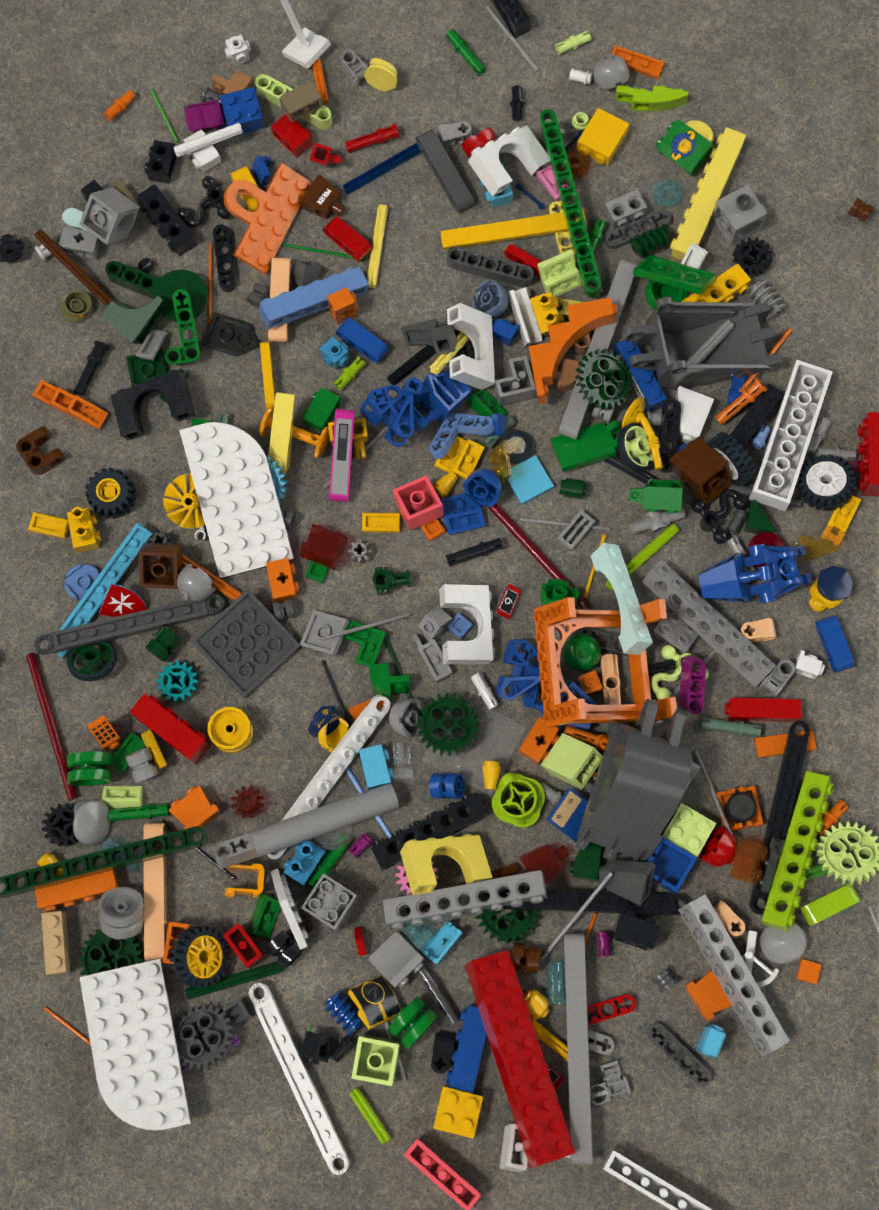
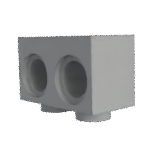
[604,189,647,229]

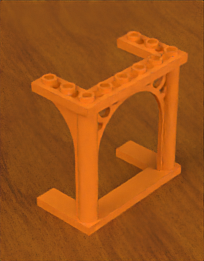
[534,597,677,728]

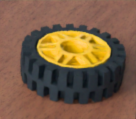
[170,926,230,987]

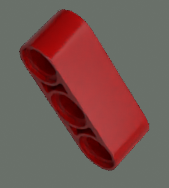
[323,216,372,262]

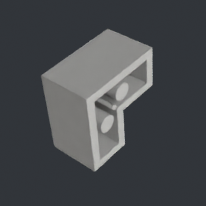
[494,355,536,406]

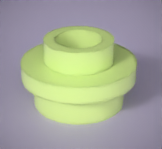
[572,112,590,130]

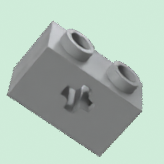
[58,226,102,260]

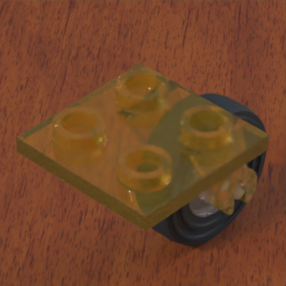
[489,430,532,484]

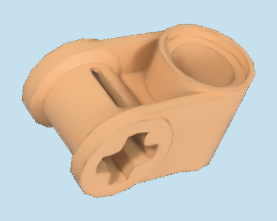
[738,618,777,643]
[714,900,745,939]

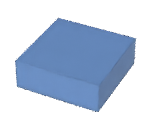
[446,612,473,639]

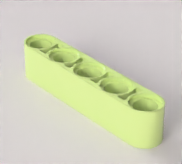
[255,74,332,130]

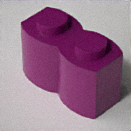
[184,100,224,133]

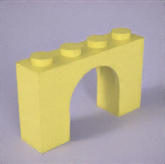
[400,834,493,895]

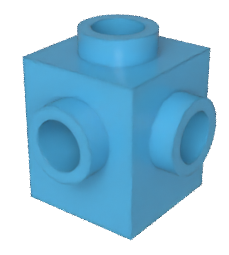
[319,336,349,370]

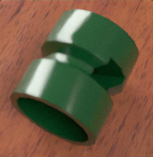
[145,626,181,662]

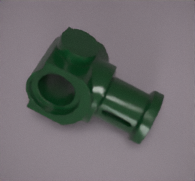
[373,567,411,596]

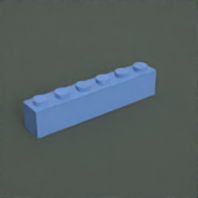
[258,267,369,330]

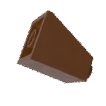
[669,436,733,505]

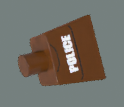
[299,174,345,219]

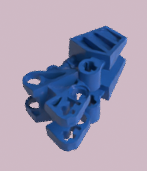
[360,371,472,447]
[698,544,813,603]
[496,639,597,731]

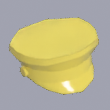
[364,58,397,92]

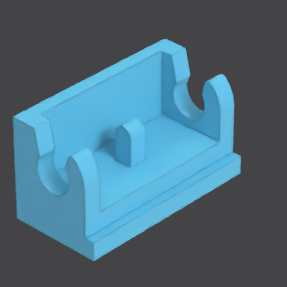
[422,921,462,965]

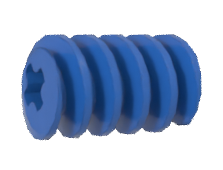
[324,990,364,1036]

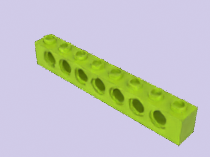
[762,771,834,932]

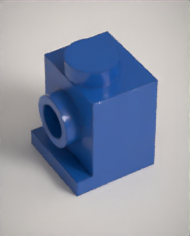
[492,318,520,347]

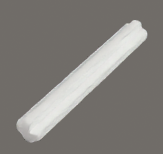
[174,123,243,157]

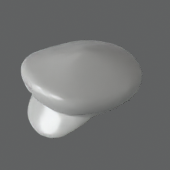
[73,800,110,846]
[760,923,808,964]

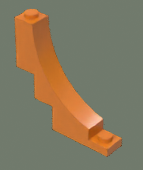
[529,297,618,404]

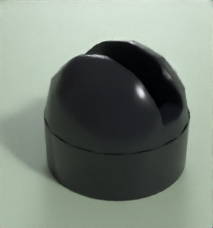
[138,258,154,274]

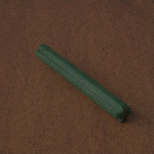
[186,961,284,1000]

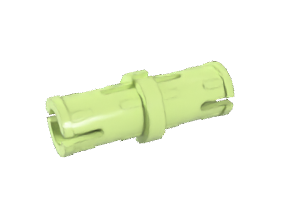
[555,30,591,55]

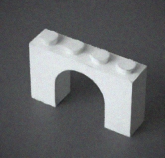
[468,125,550,197]
[447,303,495,390]
[439,584,495,664]

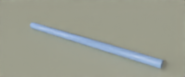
[345,767,392,838]

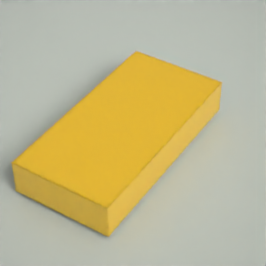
[28,512,69,539]
[362,513,400,533]
[141,730,167,770]

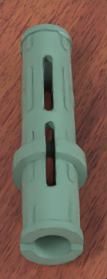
[701,717,762,737]

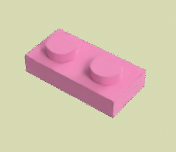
[536,164,569,201]

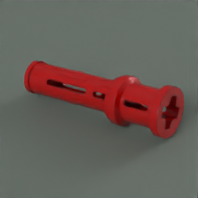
[345,123,399,153]

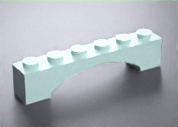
[591,543,653,655]

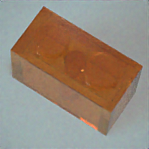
[729,838,768,885]

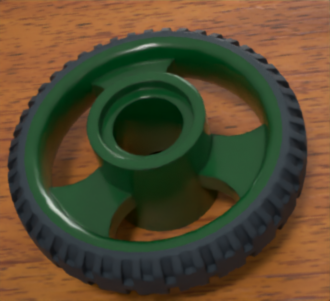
[67,640,117,682]

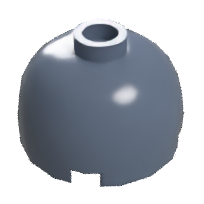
[472,280,509,318]

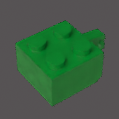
[629,479,685,513]

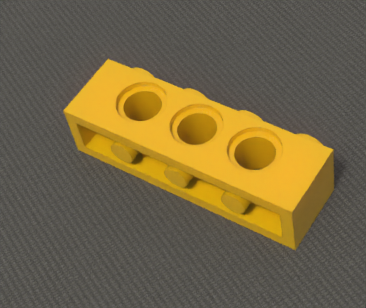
[681,263,751,303]

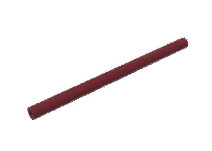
[486,503,592,610]
[26,653,78,801]

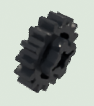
[732,237,773,277]
[41,803,77,847]

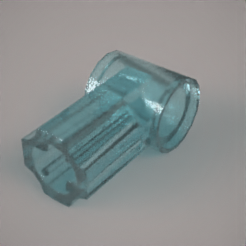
[401,911,436,952]

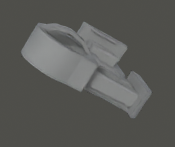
[590,1060,631,1105]

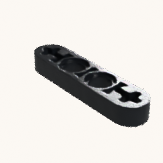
[213,225,236,292]
[658,399,681,473]

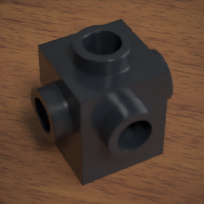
[0,234,24,263]

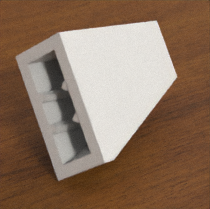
[676,386,714,443]

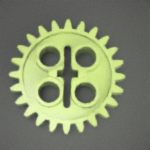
[816,822,879,886]

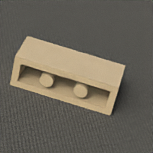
[41,911,71,976]

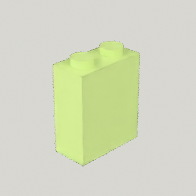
[541,733,603,790]

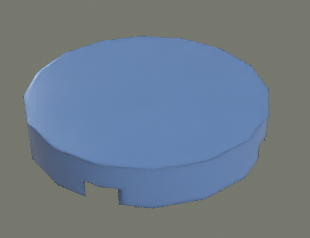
[64,564,100,601]

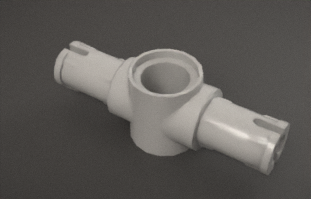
[628,508,685,535]

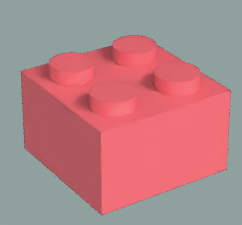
[392,475,444,531]

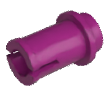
[348,833,373,858]
[595,932,611,957]

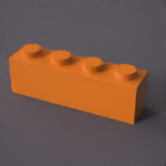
[34,869,119,913]

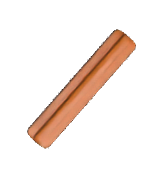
[312,57,329,104]

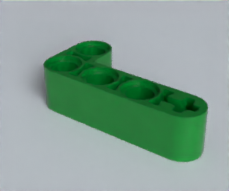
[165,289,201,365]

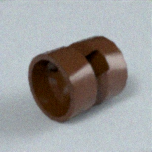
[511,942,542,974]

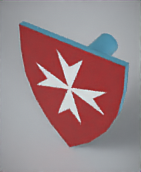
[99,583,147,617]

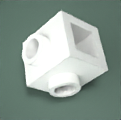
[224,35,251,66]

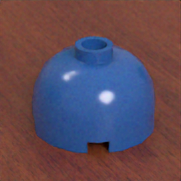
[463,469,502,507]

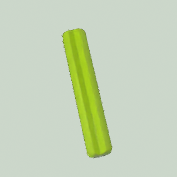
[349,1088,391,1144]

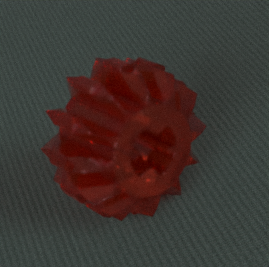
[231,785,264,819]

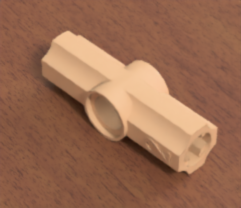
[600,654,621,705]

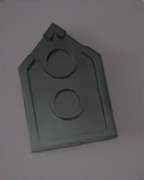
[202,313,260,356]

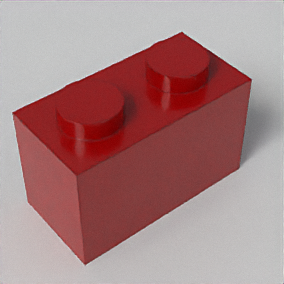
[271,114,312,158]
[223,923,265,969]

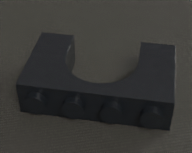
[110,370,195,440]

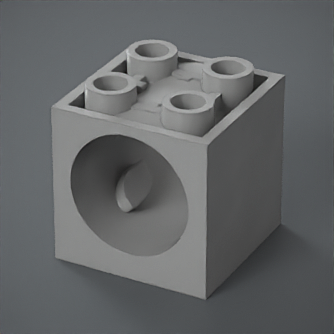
[712,185,767,246]
[79,187,140,244]
[301,873,359,933]

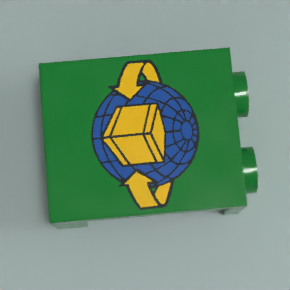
[656,119,714,177]

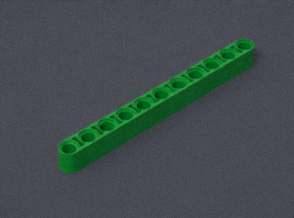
[540,109,601,298]

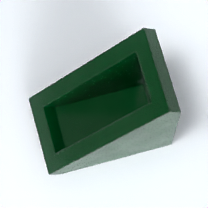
[744,499,776,534]

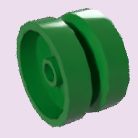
[67,751,111,786]
[387,996,438,1050]

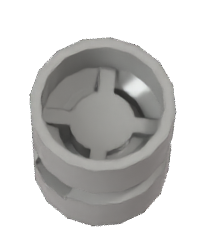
[125,747,159,782]

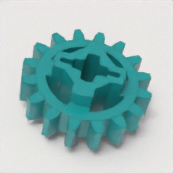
[156,660,199,703]

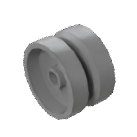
[98,887,144,939]

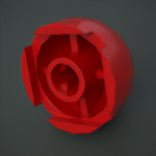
[461,127,497,158]
[698,827,737,868]

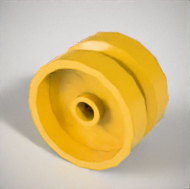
[208,707,253,754]

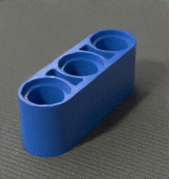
[335,317,389,364]
[815,615,854,673]

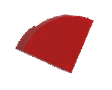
[354,927,367,956]

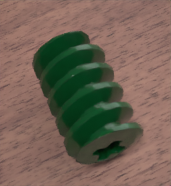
[630,224,670,258]

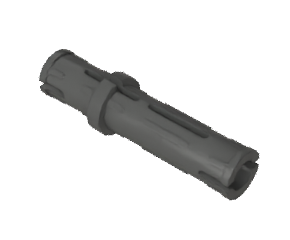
[417,967,460,1026]

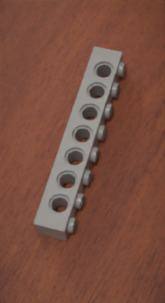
[642,560,776,687]
[383,870,548,930]
[678,894,790,1056]

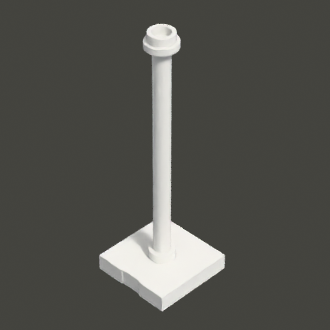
[280,0,331,69]

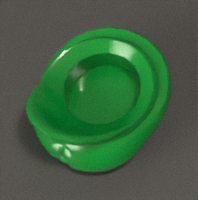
[645,280,687,310]

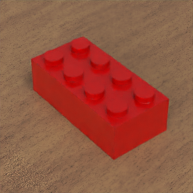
[857,412,879,497]
[129,694,210,765]

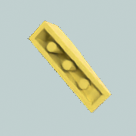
[268,392,295,473]

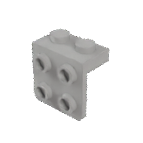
[369,932,424,989]

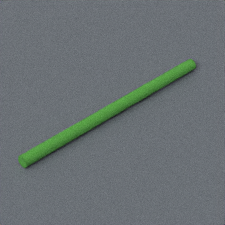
[150,90,179,143]

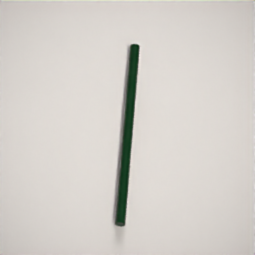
[384,635,413,699]

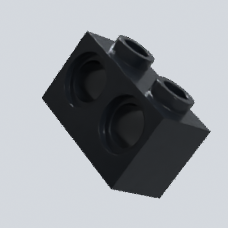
[144,140,177,184]

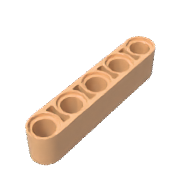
[268,258,291,342]

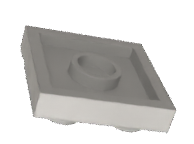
[300,610,349,657]

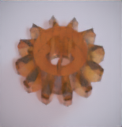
[560,148,590,181]

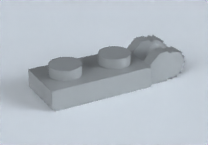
[412,632,453,683]

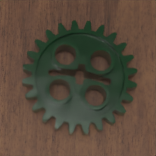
[575,349,633,410]
[416,693,480,757]
[475,886,540,944]
[77,929,144,975]

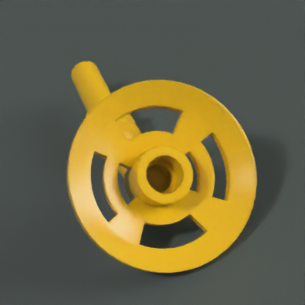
[622,397,663,470]

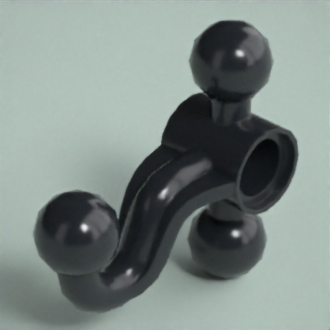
[178,176,231,227]
[691,489,748,544]

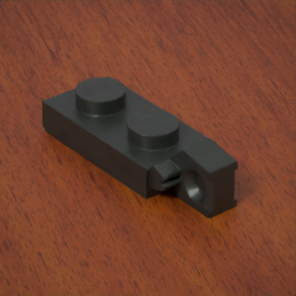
[759,838,785,895]

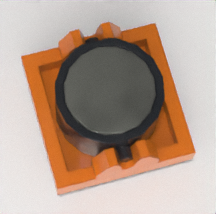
[716,786,764,831]

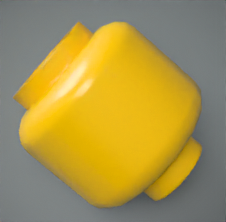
[523,989,549,1020]

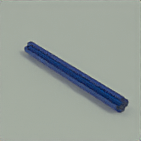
[343,142,421,194]

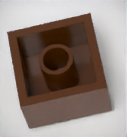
[139,543,182,589]

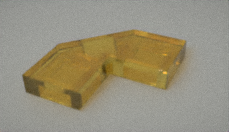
[795,525,845,560]

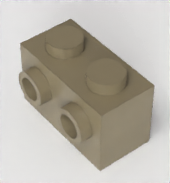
[279,81,323,123]

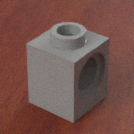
[418,606,452,639]

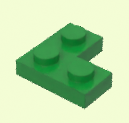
[344,620,387,668]

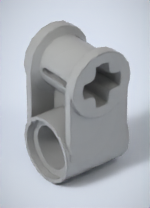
[340,49,368,85]
[437,121,472,148]
[760,659,795,697]

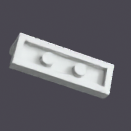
[508,288,543,347]

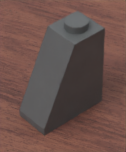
[598,860,656,906]

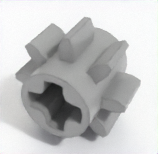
[348,540,372,565]

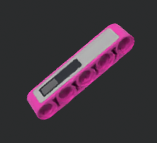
[329,409,355,502]

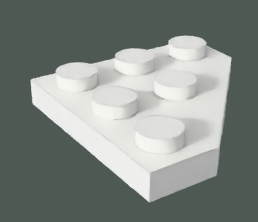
[270,868,309,950]

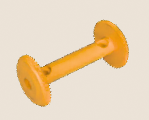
[259,406,330,458]

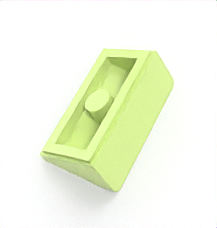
[101,786,143,809]

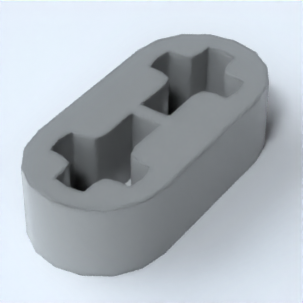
[588,1030,614,1055]

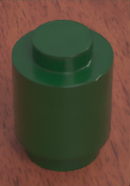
[559,478,588,499]

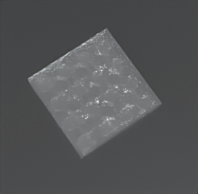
[421,692,526,797]

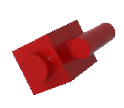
[309,142,342,167]

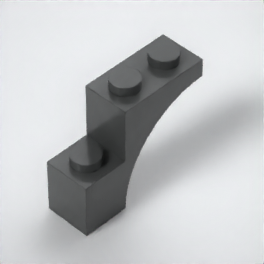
[401,318,457,355]

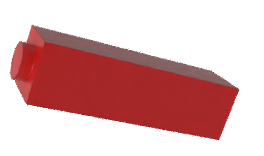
[724,698,801,722]

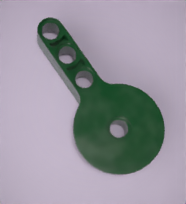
[105,261,208,323]

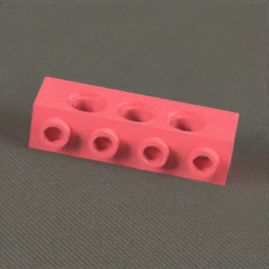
[404,1138,481,1210]

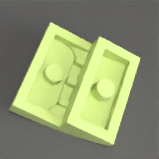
[537,250,582,297]

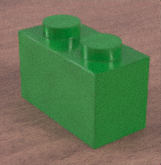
[302,387,341,433]

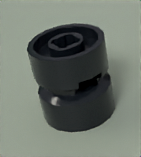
[265,930,303,969]

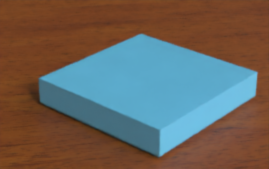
[503,455,554,505]

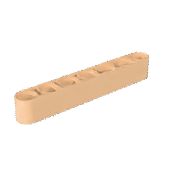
[144,823,167,962]

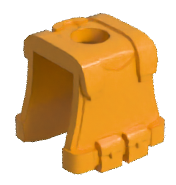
[224,863,264,898]

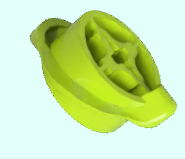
[492,773,545,828]

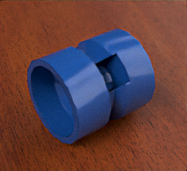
[429,773,465,799]

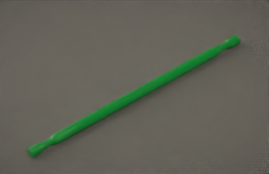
[280,243,365,261]

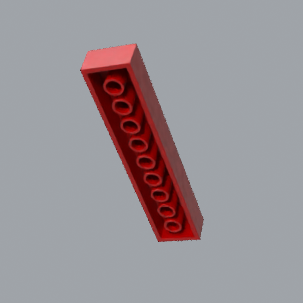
[465,950,575,1169]

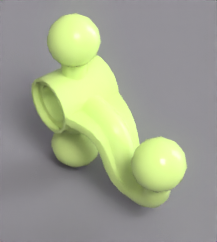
[650,645,709,700]

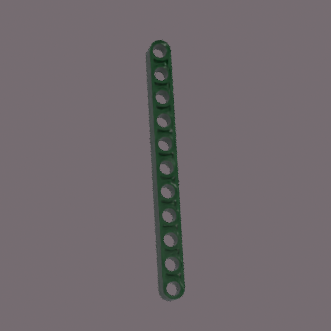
[0,827,208,898]

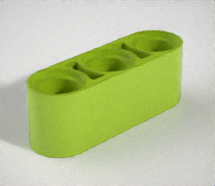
[800,883,861,927]

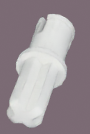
[471,672,500,711]

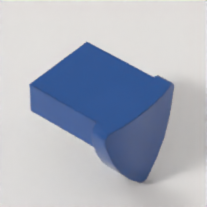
[252,156,273,186]
[481,413,506,437]

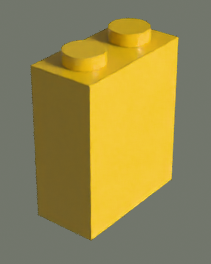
[576,108,629,166]

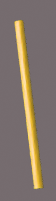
[583,534,606,599]

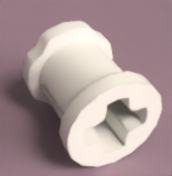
[35,245,52,261]

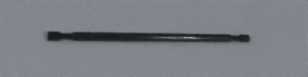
[321,660,352,729]
[161,819,236,880]

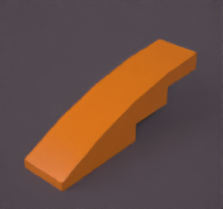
[32,379,109,429]

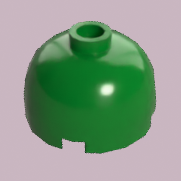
[540,579,579,606]
[563,633,601,671]

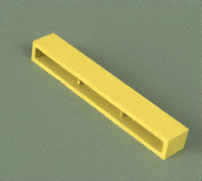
[670,127,746,260]

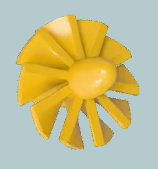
[163,474,205,529]

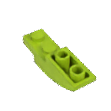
[615,85,689,111]

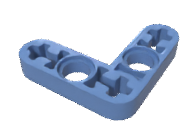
[429,413,495,459]

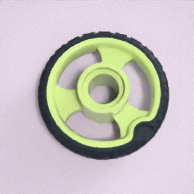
[617,423,654,472]

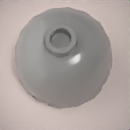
[593,54,630,89]
[177,564,216,602]
[389,698,425,738]

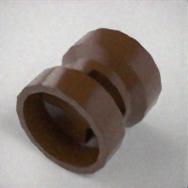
[848,198,874,223]

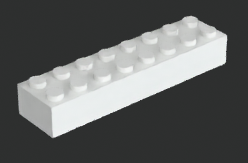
[749,360,832,511]

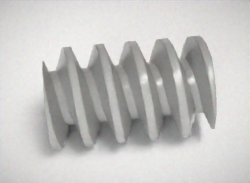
[746,280,784,322]

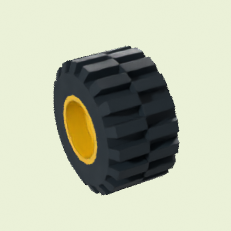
[85,468,137,519]

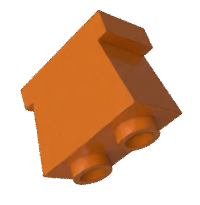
[168,785,221,830]
[684,969,733,1022]

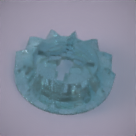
[653,180,682,207]

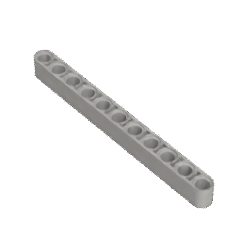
[558,259,639,440]
[564,934,593,1165]

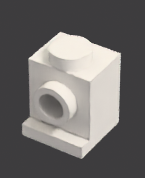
[794,650,825,680]

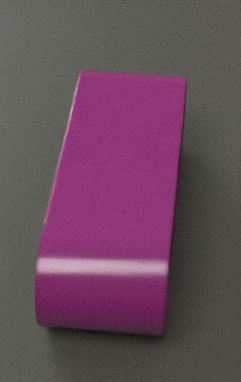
[680,655,706,715]

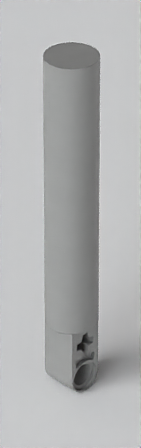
[215,783,399,868]

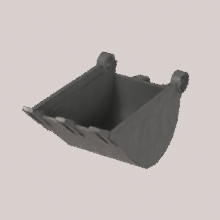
[624,297,782,390]
[575,699,692,862]

